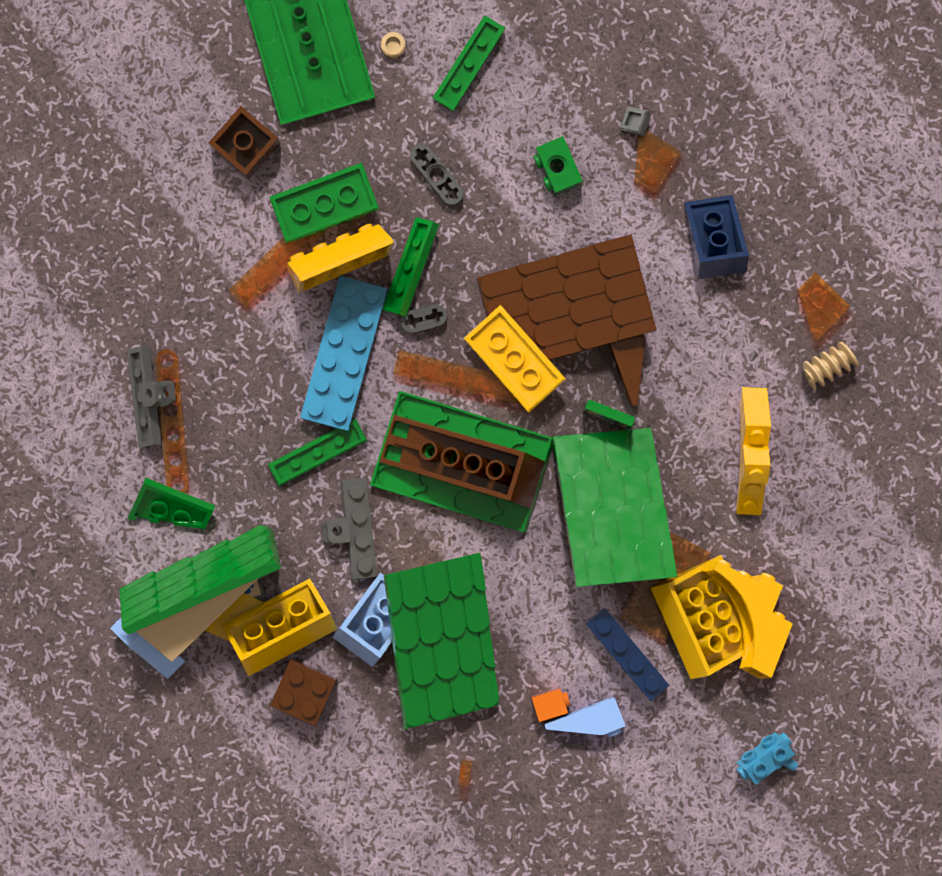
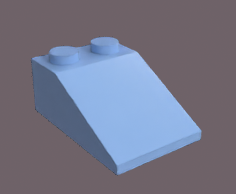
[332,573,392,667]

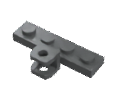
[127,346,176,448]
[321,478,377,580]

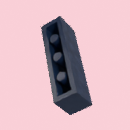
[585,607,670,701]

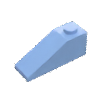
[110,618,186,679]
[544,697,625,737]

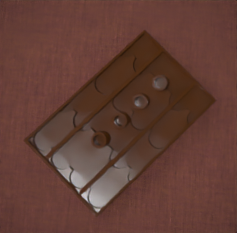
[477,234,657,360]

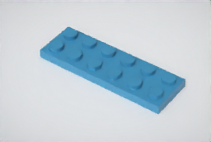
[300,276,388,432]

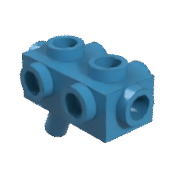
[736,732,798,785]

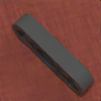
[410,144,463,206]

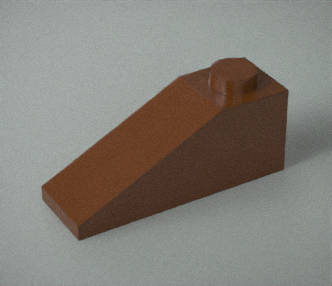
[608,335,646,408]

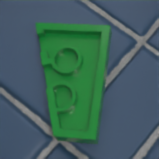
[127,477,215,529]

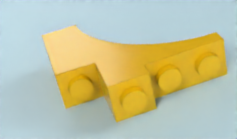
[736,387,771,515]
[703,560,793,679]

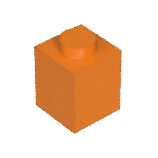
[531,688,571,722]

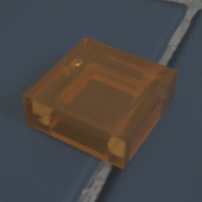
[458,758,472,786]

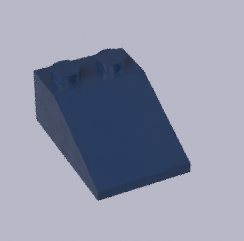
[684,195,749,279]

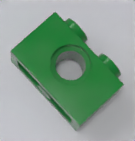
[533,136,583,196]

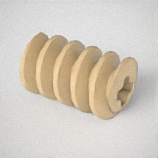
[803,342,859,391]

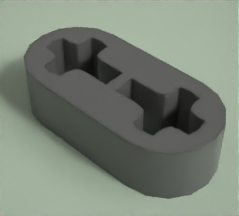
[401,304,447,334]

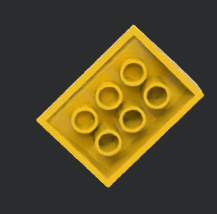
[287,224,394,294]
[651,555,744,679]

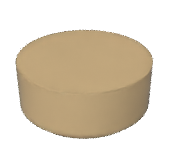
[381,32,406,58]

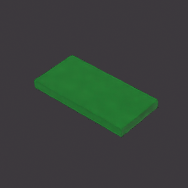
[269,162,380,244]

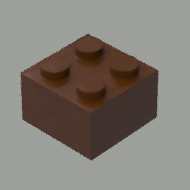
[208,106,280,180]
[270,658,338,726]

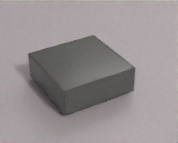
[619,106,652,136]

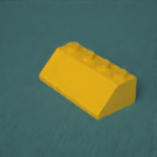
[221,579,337,677]

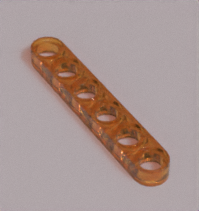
[155,349,190,493]

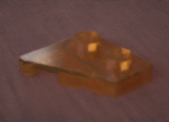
[634,130,681,195]
[797,272,851,341]

